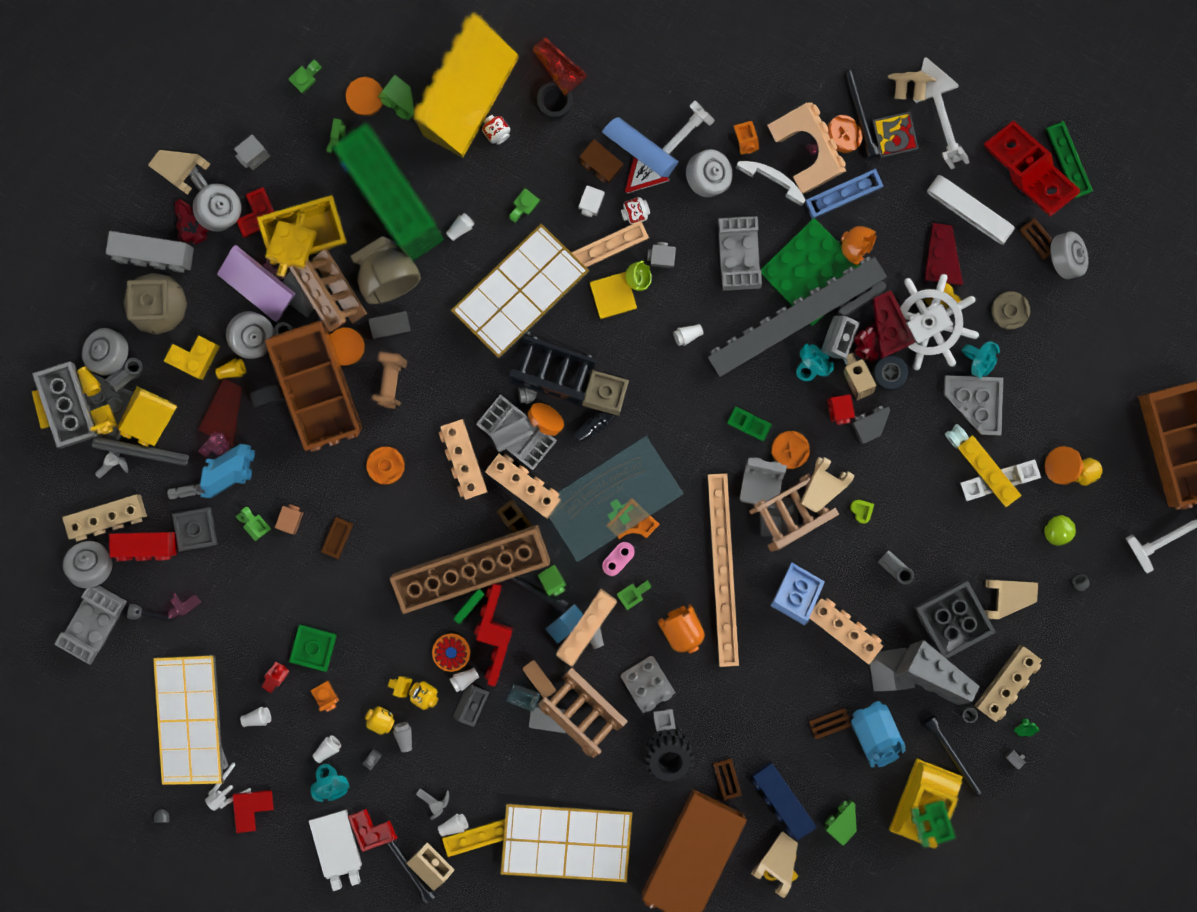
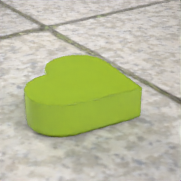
[850,500,874,523]

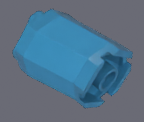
[200,444,255,498]
[851,701,906,767]

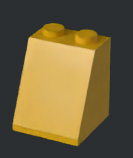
[117,387,177,447]

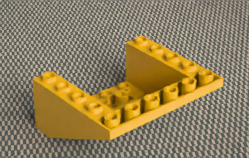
[414,13,519,158]

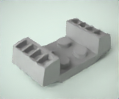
[718,216,762,291]
[476,395,557,470]
[55,585,127,665]

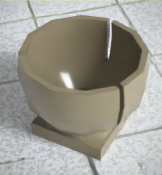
[351,236,421,304]
[123,273,187,335]

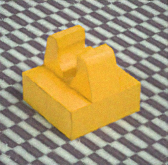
[388,676,413,697]

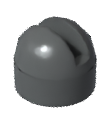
[1072,575,1090,592]
[962,707,978,723]
[154,809,170,823]

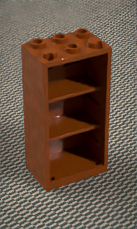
[265,319,362,452]
[1138,381,1197,510]
[642,789,747,912]

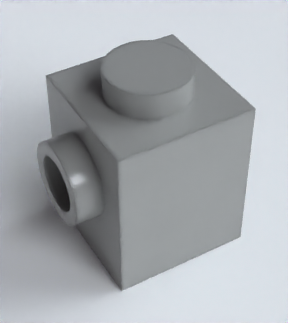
[647,242,676,268]

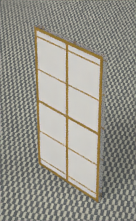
[451,224,590,358]
[153,655,224,785]
[500,804,633,882]

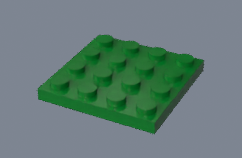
[761,218,861,326]

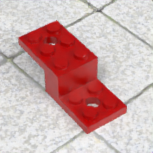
[984,120,1080,217]
[475,583,513,686]

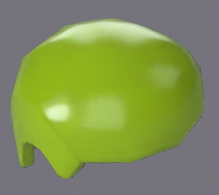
[625,261,652,291]
[1044,515,1076,546]

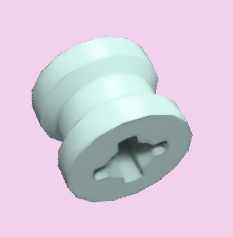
[945,424,969,448]

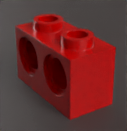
[827,394,855,425]

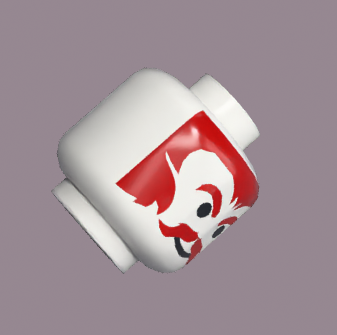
[482,115,510,145]
[621,197,650,225]

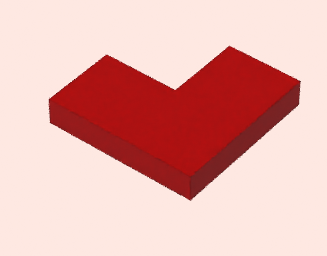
[237,187,274,238]
[233,790,274,833]
[348,809,397,852]

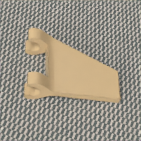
[148,150,210,195]
[800,457,854,513]
[984,580,1038,619]
[751,831,798,898]

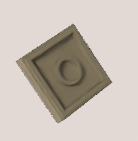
[582,370,629,416]

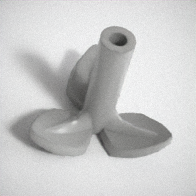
[95,451,128,478]
[416,789,449,820]

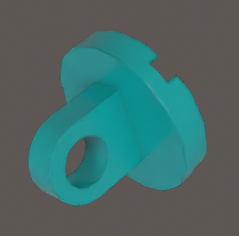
[961,341,1000,379]
[796,344,834,381]
[310,764,349,802]

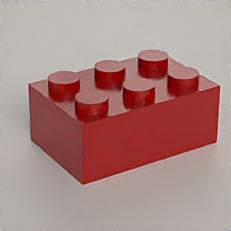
[110,532,177,561]

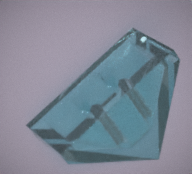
[506,684,541,712]

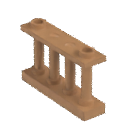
[289,249,367,332]
[373,352,407,409]
[749,474,839,552]
[537,668,628,758]

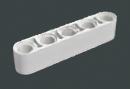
[927,175,1015,244]

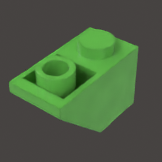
[378,75,414,120]
[538,564,566,596]
[824,799,856,846]

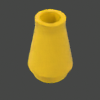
[215,358,246,379]
[77,367,101,396]

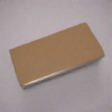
[523,659,556,698]

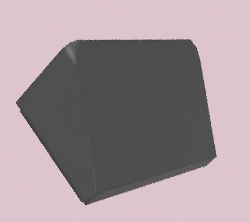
[368,311,411,339]
[453,684,489,727]

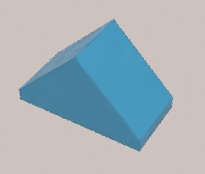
[546,604,583,643]

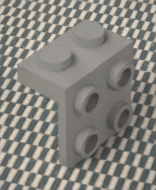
[740,457,787,509]
[621,656,676,713]

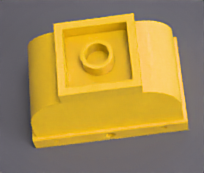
[257,195,347,265]
[889,758,962,849]

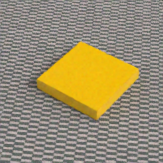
[590,272,637,319]

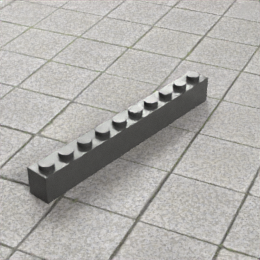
[708,257,887,377]

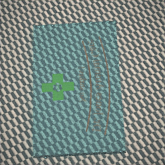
[549,436,684,562]

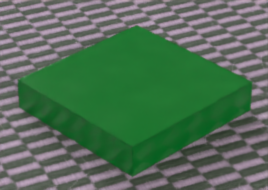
[454,588,486,624]
[289,625,337,672]

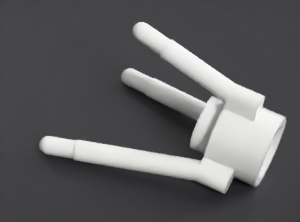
[205,763,251,811]

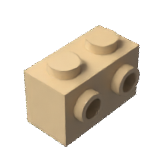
[406,843,454,891]

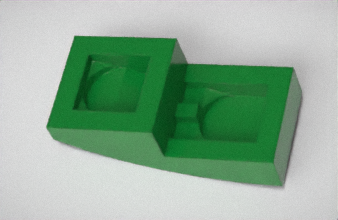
[727,406,772,442]

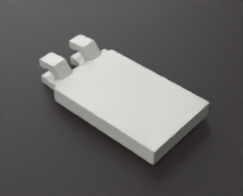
[309,809,362,891]

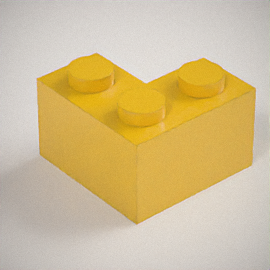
[164,336,220,380]

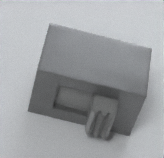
[363,749,382,770]
[1004,749,1026,770]

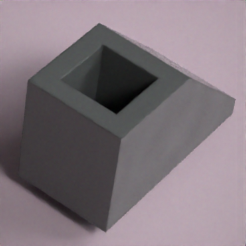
[851,406,890,444]

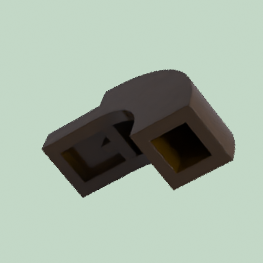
[496,500,547,545]

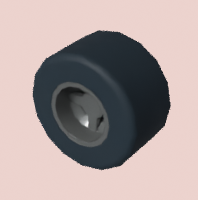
[872,355,908,391]

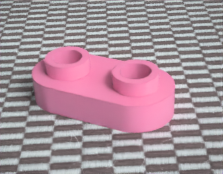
[602,542,634,576]

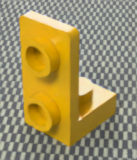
[90,404,118,435]

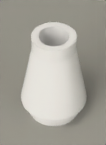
[446,213,474,241]
[673,324,703,346]
[449,668,479,692]
[240,707,271,727]
[313,735,341,763]
[438,814,468,837]

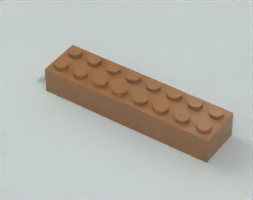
[390,525,550,614]

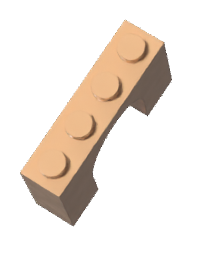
[768,102,846,193]
[556,589,617,666]

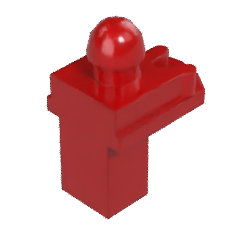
[262,662,289,693]

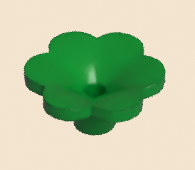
[1014,719,1039,737]

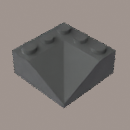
[913,580,995,659]

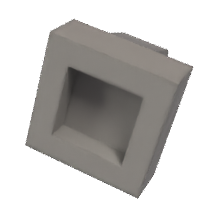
[653,709,676,732]

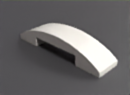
[736,161,805,206]
[961,459,1041,501]

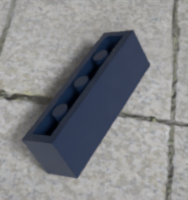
[752,761,816,840]

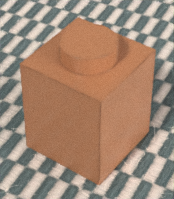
[275,504,304,534]

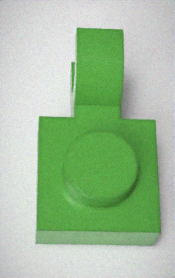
[289,60,322,94]
[327,119,346,153]
[509,188,540,223]
[236,506,271,542]
[617,580,652,610]

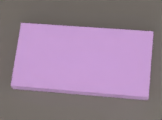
[217,245,296,322]

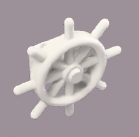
[900,274,979,370]

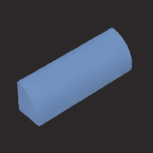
[602,117,679,177]

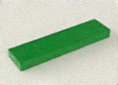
[1045,121,1093,199]

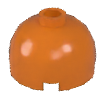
[841,226,877,266]

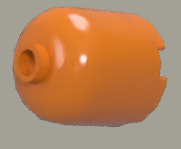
[658,604,705,654]

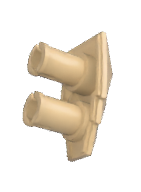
[888,71,937,101]

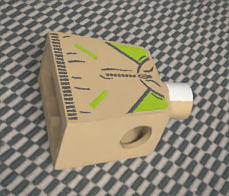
[844,353,876,401]

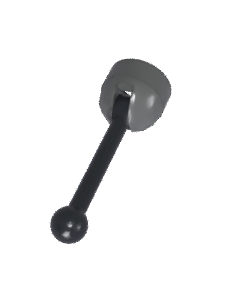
[127,604,175,621]

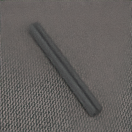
[92,437,189,466]

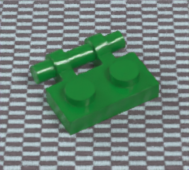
[911,799,956,847]

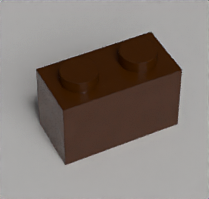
[579,139,624,184]

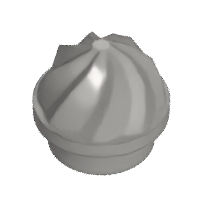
[518,388,537,404]

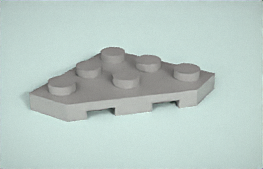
[944,376,1003,435]

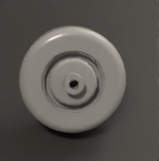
[686,149,732,197]
[193,183,241,232]
[1051,232,1088,279]
[226,311,274,359]
[82,328,128,376]
[63,541,112,588]

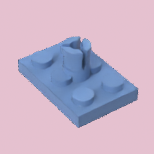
[771,563,825,625]

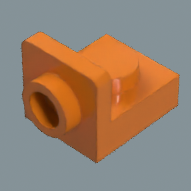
[734,121,759,154]
[310,681,339,712]

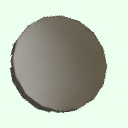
[991,292,1030,330]

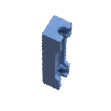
[804,169,883,219]

